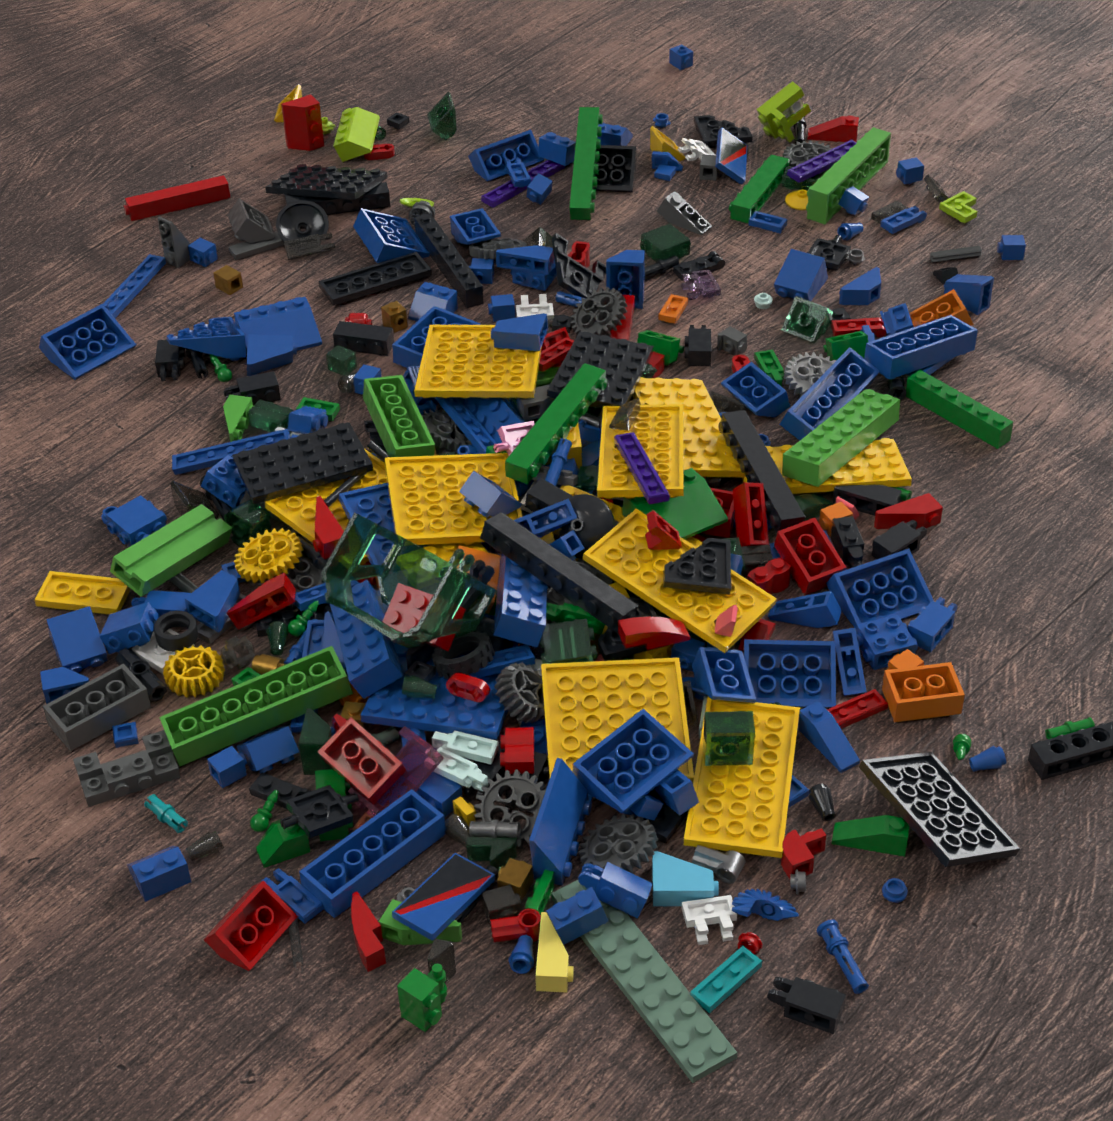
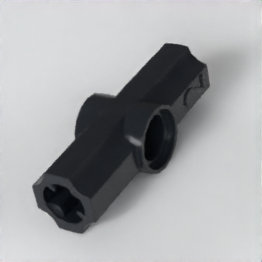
[115,648,167,702]

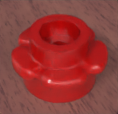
[738,932,762,955]

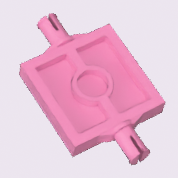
[494,421,535,455]

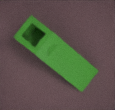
[223,395,255,442]
[379,899,462,945]

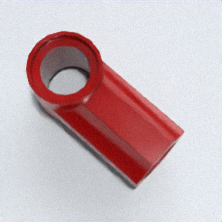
[490,909,541,943]

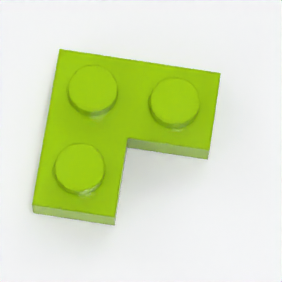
[939,191,978,223]

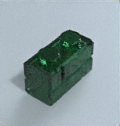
[248,400,294,432]

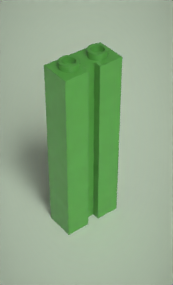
[110,504,232,597]

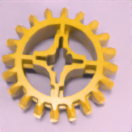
[163,645,225,698]

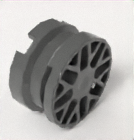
[409,201,436,226]

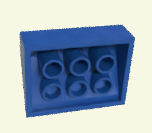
[353,208,430,263]
[234,297,323,353]
[39,304,136,380]
[392,306,481,368]
[826,549,934,629]
[743,639,836,708]
[573,709,694,813]
[529,758,592,886]

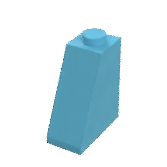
[652,851,719,906]

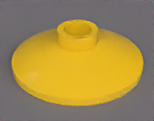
[785,189,808,210]

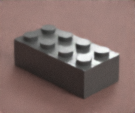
[43,664,151,751]

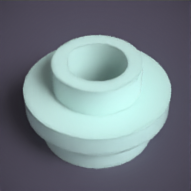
[754,293,773,309]

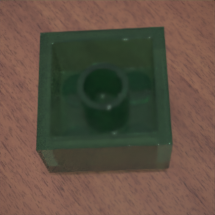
[703,711,755,766]

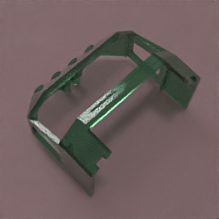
[321,512,497,648]

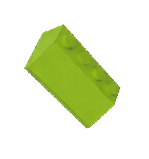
[333,107,380,162]

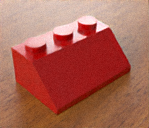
[281,94,325,151]
[203,880,298,971]

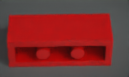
[733,482,769,551]

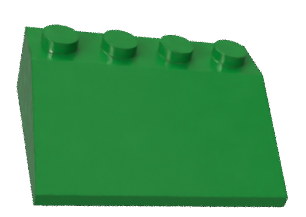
[622,468,728,539]

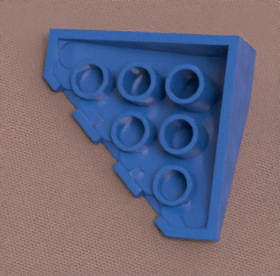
[166,317,246,360]

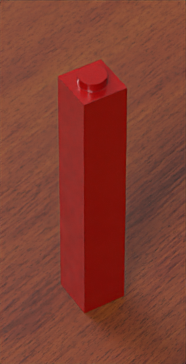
[124,175,231,221]

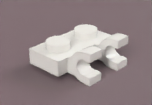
[678,138,715,161]
[516,294,554,321]
[682,895,737,945]

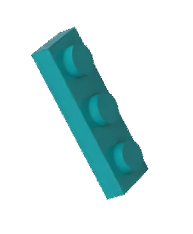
[690,946,762,1014]

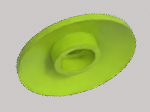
[400,198,434,209]

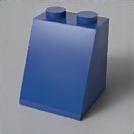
[774,249,828,303]
[47,606,108,673]

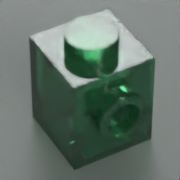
[326,345,357,377]

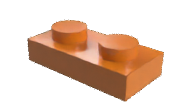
[658,294,688,324]

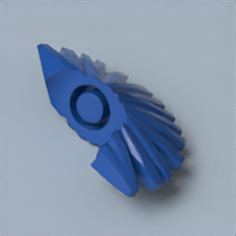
[732,889,799,921]

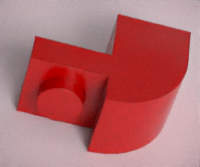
[781,828,827,879]

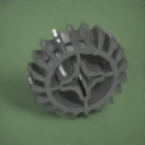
[494,662,545,724]

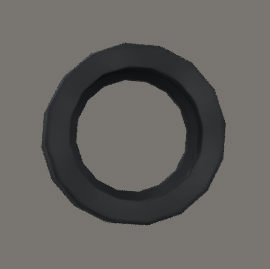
[154,611,198,652]

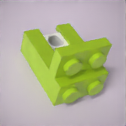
[756,81,811,142]

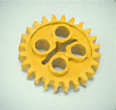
[234,528,303,583]

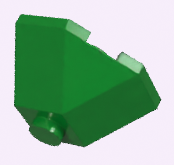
[256,820,310,868]

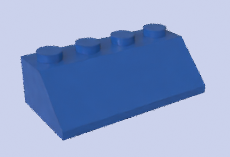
[468,130,544,181]

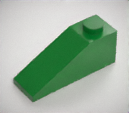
[831,815,909,857]

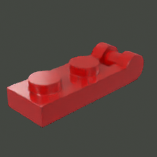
[831,317,886,337]

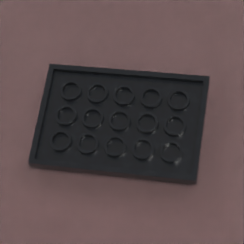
[265,164,388,200]
[547,331,654,408]
[232,422,374,505]
[859,752,1020,867]

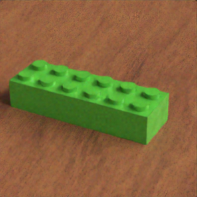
[363,375,435,457]

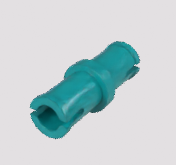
[144,794,188,833]

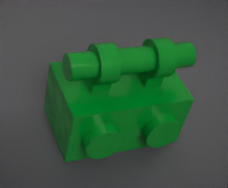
[637,330,684,365]
[823,331,868,361]
[397,964,447,1032]

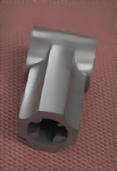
[692,845,746,884]

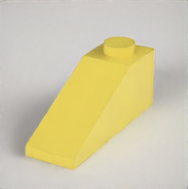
[535,912,574,992]

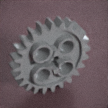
[784,352,836,398]

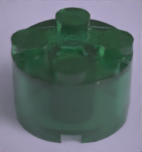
[224,499,271,548]

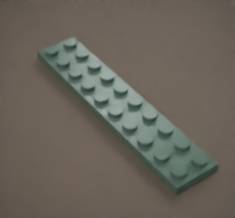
[551,880,737,1083]

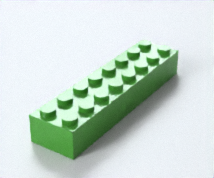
[806,127,891,224]
[782,389,900,487]
[159,646,353,766]

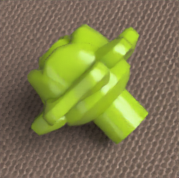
[321,117,335,135]

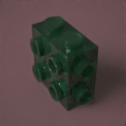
[640,223,691,261]
[540,619,598,664]

